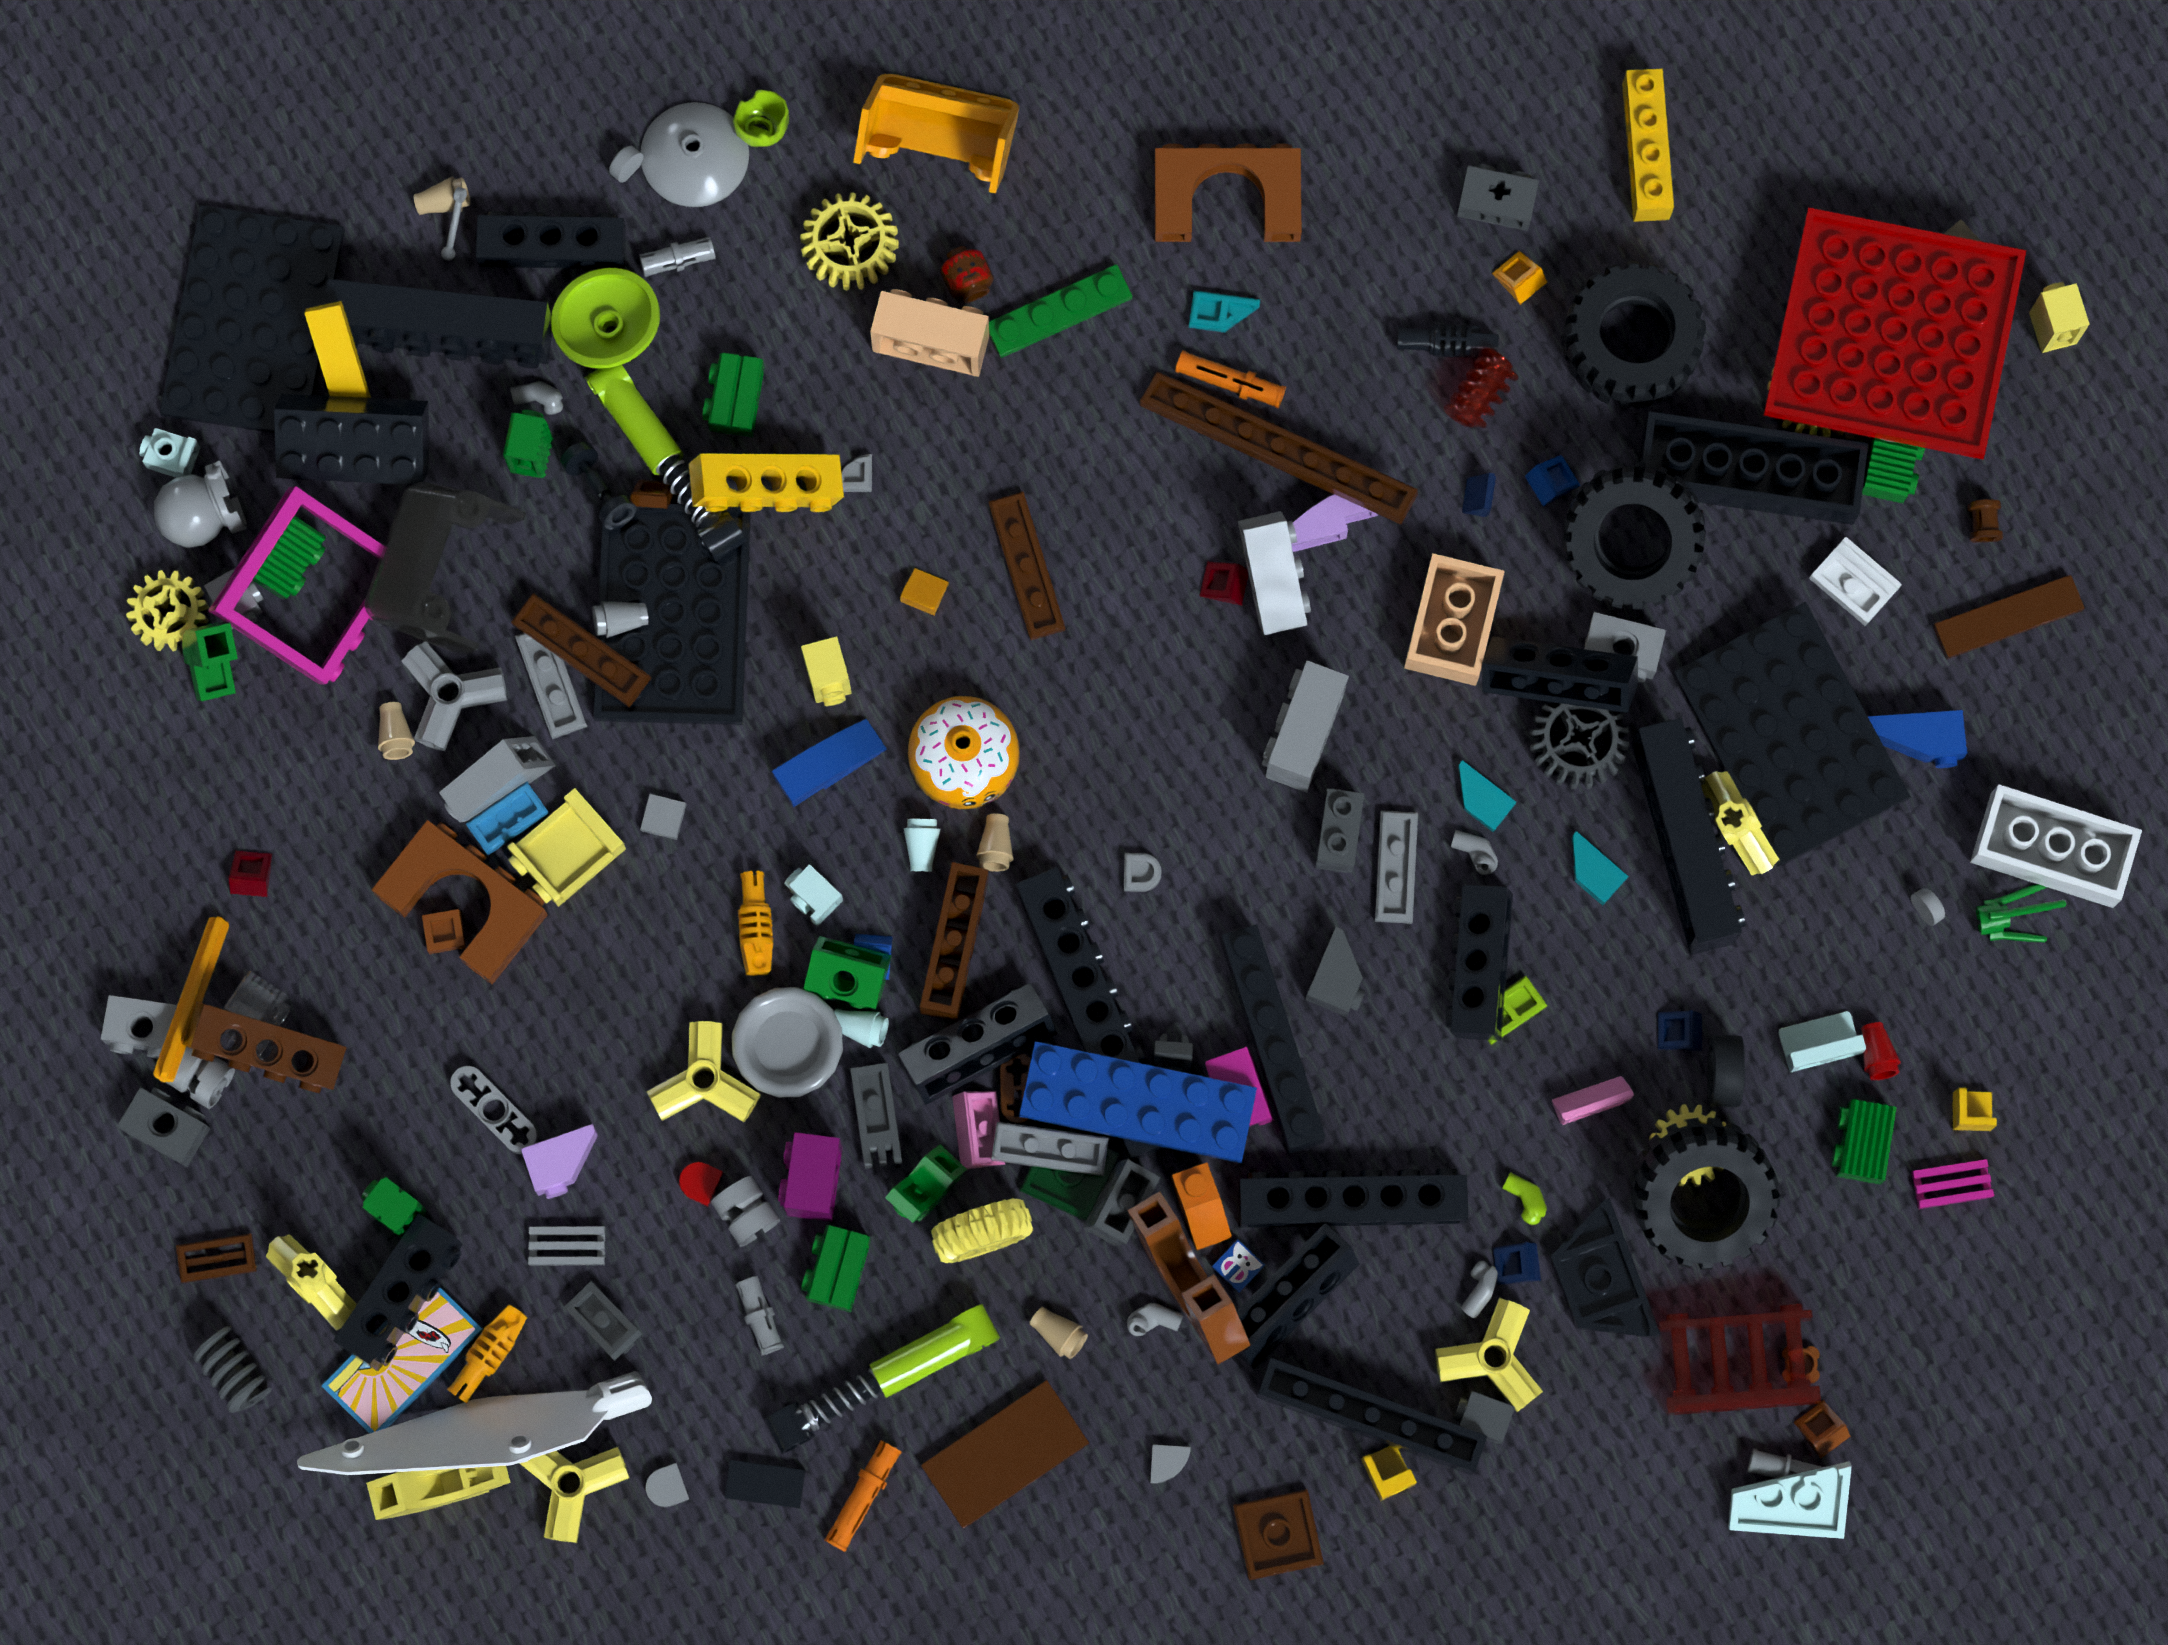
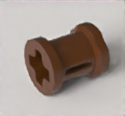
[1967,499,2003,543]

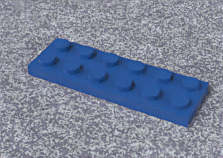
[1020,1041,1257,1163]

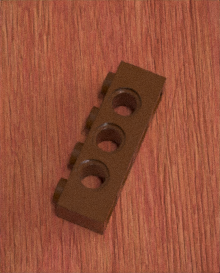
[920,862,989,1022]
[183,1001,347,1094]

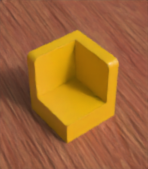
[1953,1087,1997,1131]
[1361,1446,1417,1501]

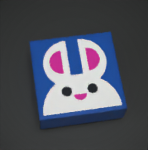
[1212,1239,1265,1293]

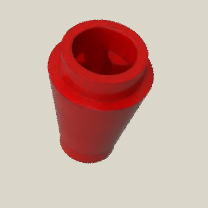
[1861,1022,1901,1080]

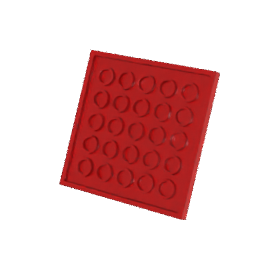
[1764,207,2027,460]

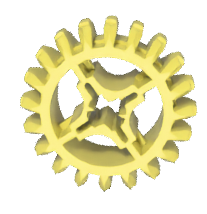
[800,192,899,291]
[931,1198,1033,1263]

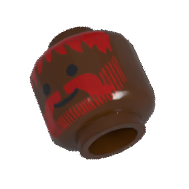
[940,246,994,303]

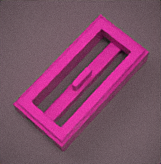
[1911,1159,1994,1209]

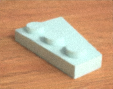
[1728,1461,1852,1539]

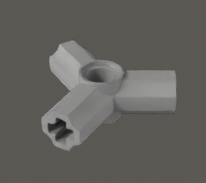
[402,641,507,751]

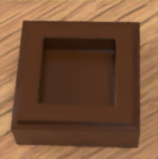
[631,480,674,509]

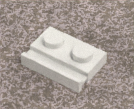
[1809,537,1902,626]

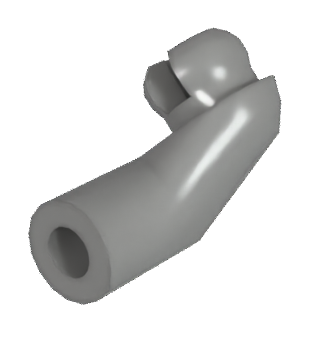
[1451,830,1498,875]

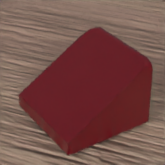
[1200,561,1249,606]
[229,851,272,897]

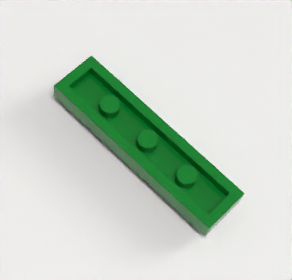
[989,264,1133,358]

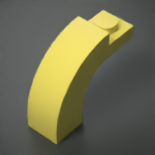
[366,1466,511,1520]

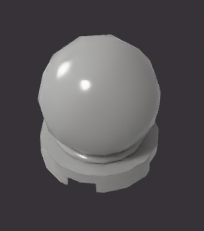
[154,461,247,548]

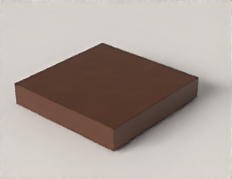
[1233,1489,1324,1581]

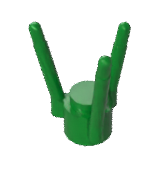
[1976,884,2067,943]

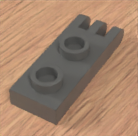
[850,1063,902,1169]

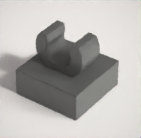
[1154,1034,1193,1074]

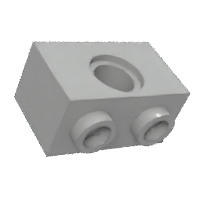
[1584,612,1666,682]
[101,995,177,1059]

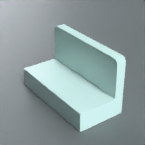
[1778,1011,1866,1072]

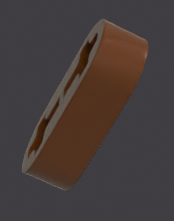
[1000,1053,1031,1125]

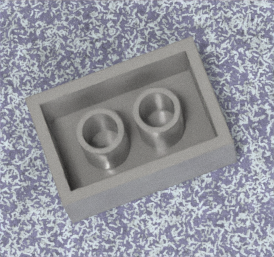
[1262,661,1349,793]

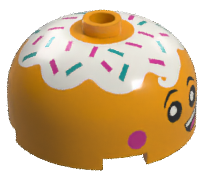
[908,696,1019,809]

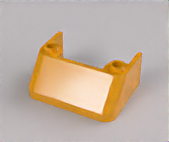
[853,74,1019,194]

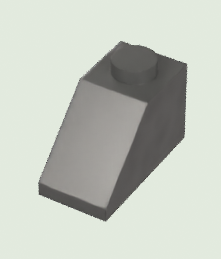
[1306,927,1366,1017]

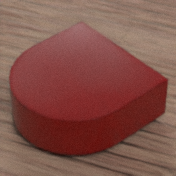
[679,1162,724,1207]

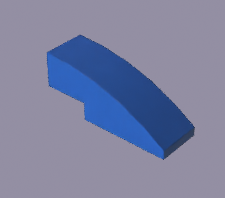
[772,719,887,807]

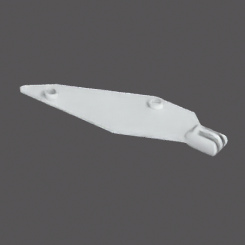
[297,1371,652,1475]

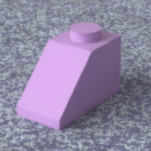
[521,1124,598,1199]

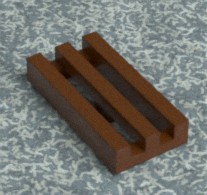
[176,1233,257,1284]

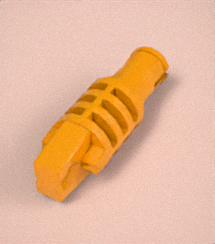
[738,871,773,976]
[447,1304,527,1403]

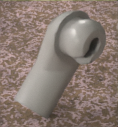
[510,381,563,415]
[1461,1261,1498,1318]
[1127,1303,1184,1336]

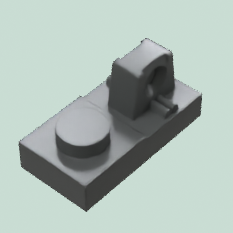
[564,1281,642,1361]

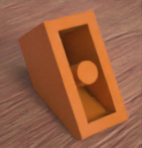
[1171,1162,1232,1250]

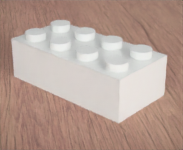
[1970,784,2142,908]

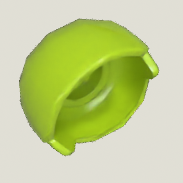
[733,90,789,147]

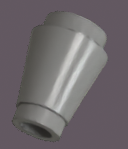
[592,601,648,638]

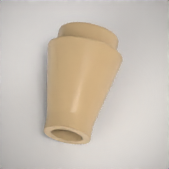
[414,176,470,215]
[378,702,415,760]
[976,814,1013,872]
[1030,1307,1088,1359]

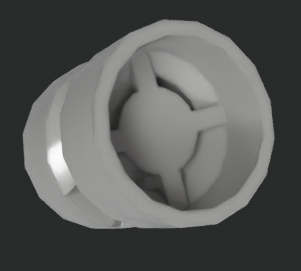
[165,1047,235,1109]
[711,1176,780,1247]

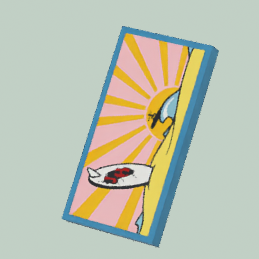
[322,1288,483,1433]

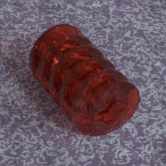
[1443,347,1519,429]

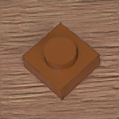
[422,909,466,954]

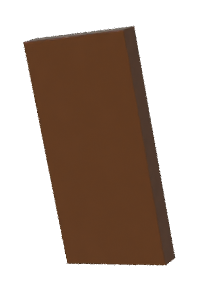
[921,1380,1089,1529]

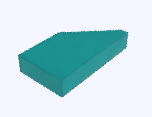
[1189,290,1261,333]
[1458,760,1517,832]
[1571,831,1629,906]

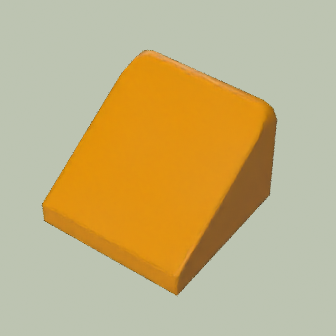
[1492,251,1547,305]
[900,568,949,616]

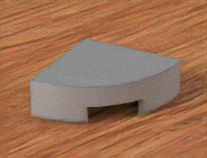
[841,454,872,492]
[1150,1445,1191,1484]

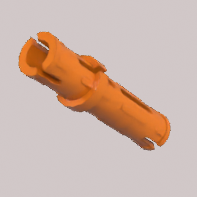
[1175,350,1286,408]
[824,1440,902,1552]

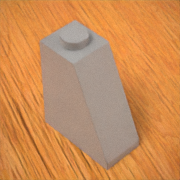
[439,736,555,822]

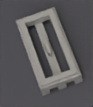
[528,1226,605,1266]

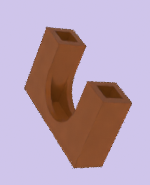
[1155,144,1302,242]
[372,820,548,985]
[1127,1191,1250,1364]

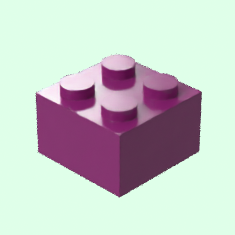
[778,1132,843,1222]

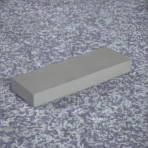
[515,633,587,739]
[1375,810,1418,924]
[991,1122,1109,1176]

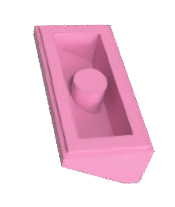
[1552,1076,1634,1125]
[952,1091,1005,1169]

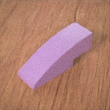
[1291,494,1378,552]

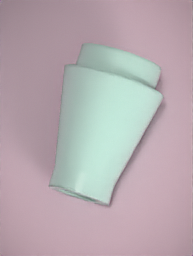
[903,819,941,872]
[834,1009,889,1048]

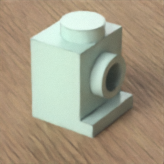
[139,428,200,477]
[784,864,843,927]

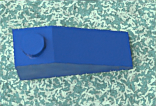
[1868,710,1967,768]

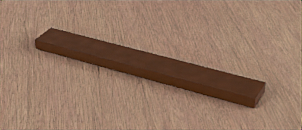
[1140,371,1418,524]

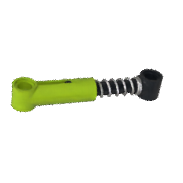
[585,365,746,562]
[764,1304,1000,1454]

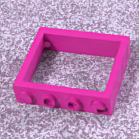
[208,486,406,685]

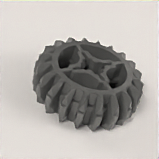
[1529,702,1630,789]

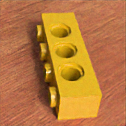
[1622,69,1674,222]
[689,454,844,512]

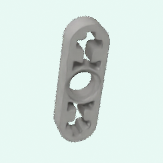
[451,1066,538,1154]

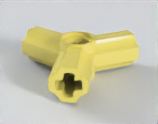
[1701,771,1779,875]
[646,1021,761,1123]
[266,1234,357,1331]
[1435,1298,1543,1412]
[519,1447,630,1543]

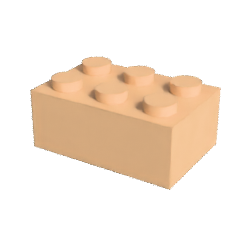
[870,289,989,377]
[1404,553,1505,686]

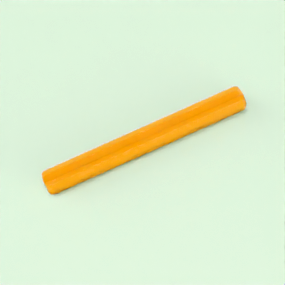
[153,916,229,1083]

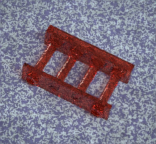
[1658,1304,1821,1416]

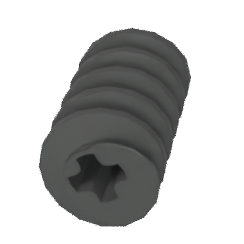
[193,1326,272,1413]

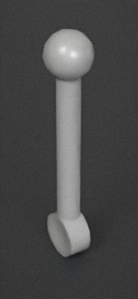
[441,187,467,261]

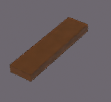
[988,491,1066,641]
[1933,575,2085,660]
[511,593,651,708]

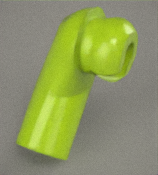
[1502,1172,1547,1225]

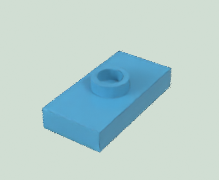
[466,782,549,855]

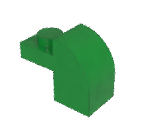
[182,621,238,701]
[885,1145,968,1223]

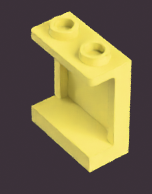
[507,788,626,907]

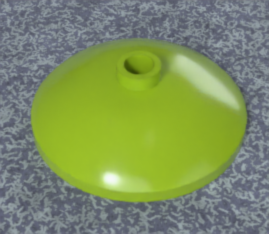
[551,268,660,368]

